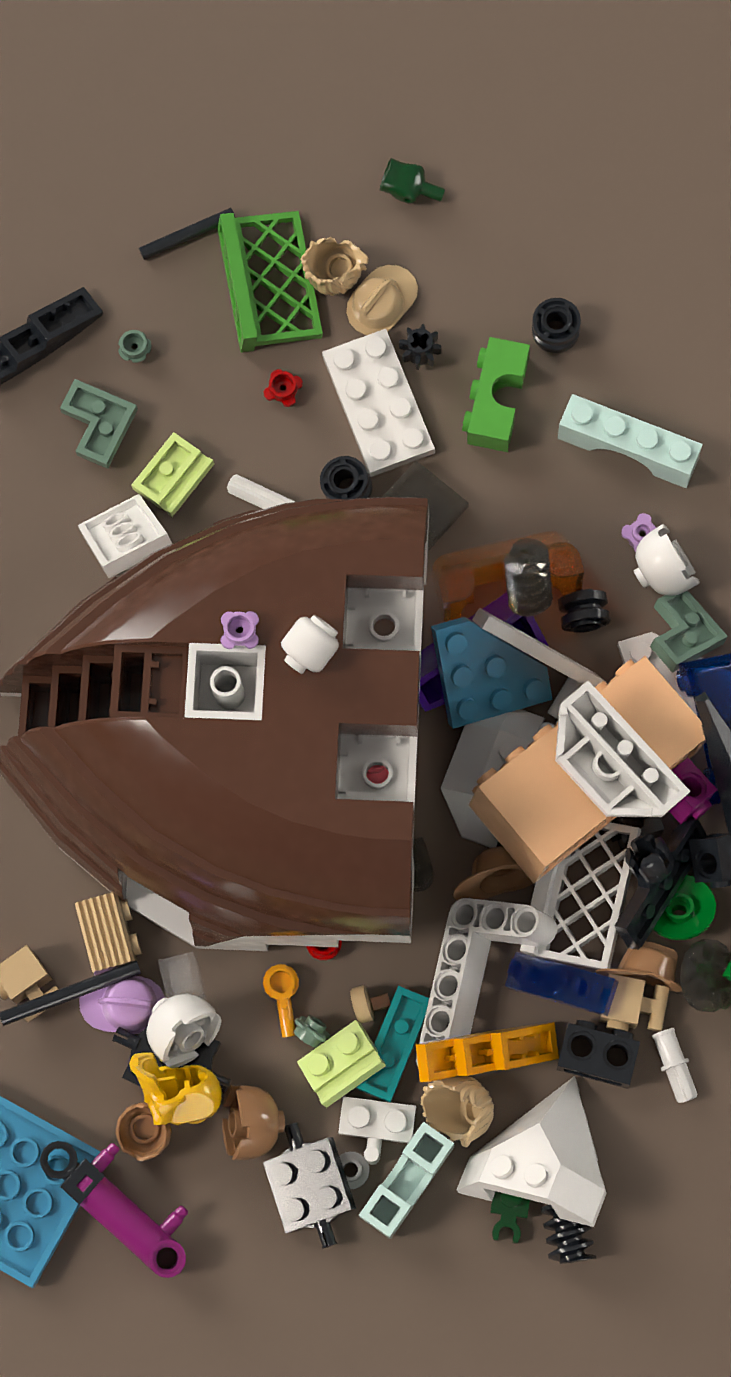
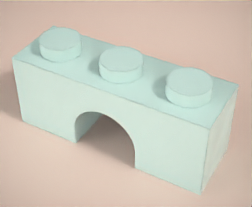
[359,1122,454,1239]

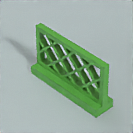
[217,211,323,353]

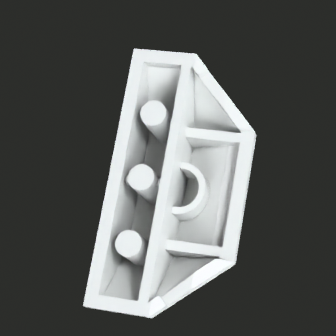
[555,681,690,817]
[441,709,545,848]

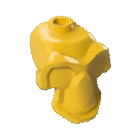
[129,1052,222,1125]

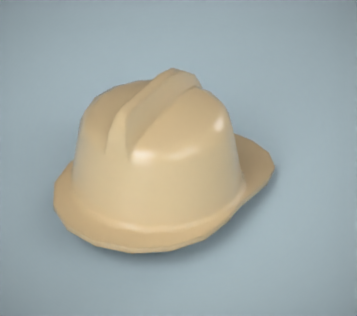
[346,265,418,335]

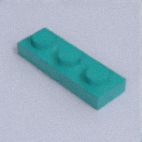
[356,986,429,1103]

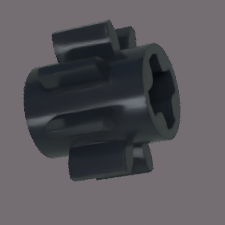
[399,324,442,370]

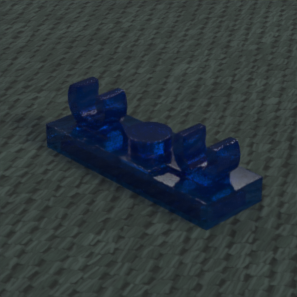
[505,952,619,1017]

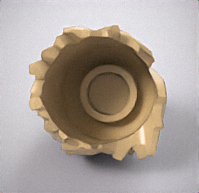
[300,237,369,296]
[420,1076,494,1147]

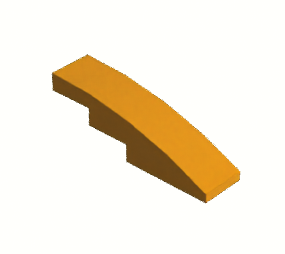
[415,1022,559,1082]

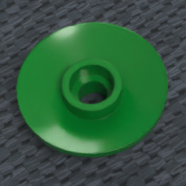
[653,875,716,940]

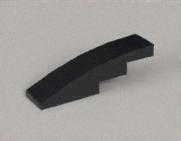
[0,287,103,385]

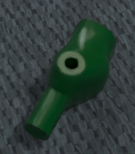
[379,158,445,204]

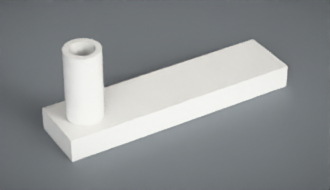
[472,608,606,719]

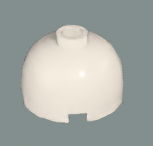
[634,524,700,596]
[146,993,222,1068]

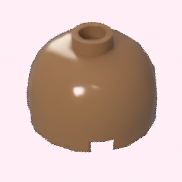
[222,1085,285,1160]

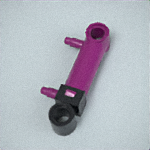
[39,1141,188,1278]

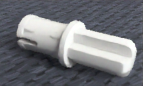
[652,1028,697,1103]

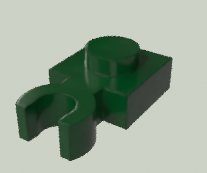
[490,1191,530,1244]

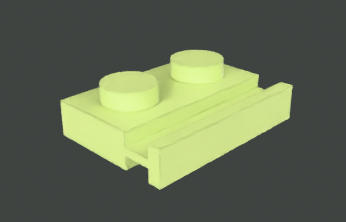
[131,432,214,517]
[297,1020,386,1107]

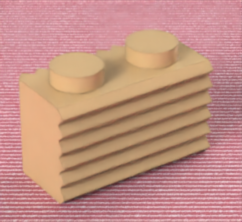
[75,892,142,976]

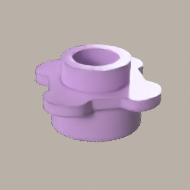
[621,513,656,552]
[221,611,259,649]

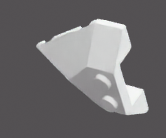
[457,1076,607,1227]

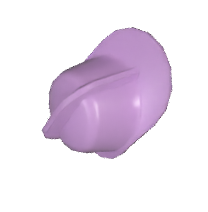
[79,976,165,1034]

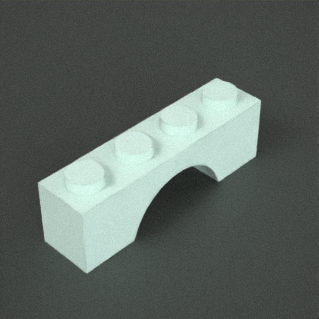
[558,394,703,488]

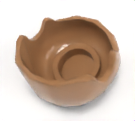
[115,1102,172,1161]

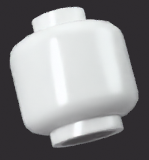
[281,615,339,674]

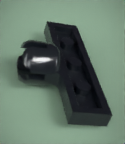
[614,816,707,950]

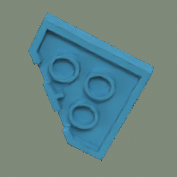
[431,617,553,729]

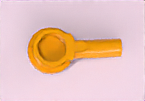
[263,964,299,1038]

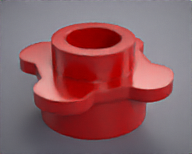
[263,369,303,407]

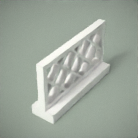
[520,823,641,969]

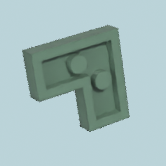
[60,379,138,469]
[650,591,728,673]

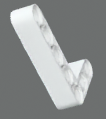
[416,898,557,1066]

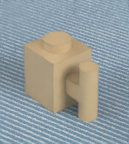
[0,945,59,1023]
[599,974,670,1032]

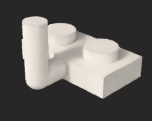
[338,1097,416,1165]

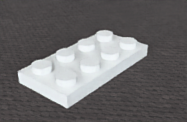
[322,329,435,477]
[78,494,172,578]

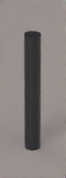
[139,207,236,260]

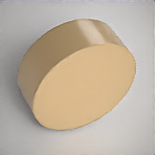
[350,985,374,1024]

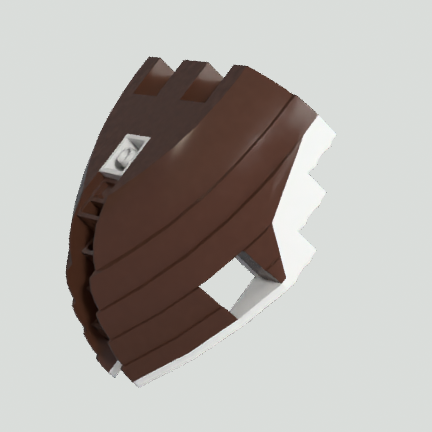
[0,497,429,951]

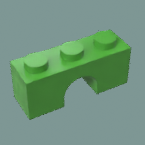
[462,337,530,452]

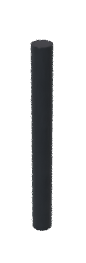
[0,960,142,1026]

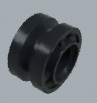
[532,298,581,353]
[320,456,373,500]
[558,589,611,633]

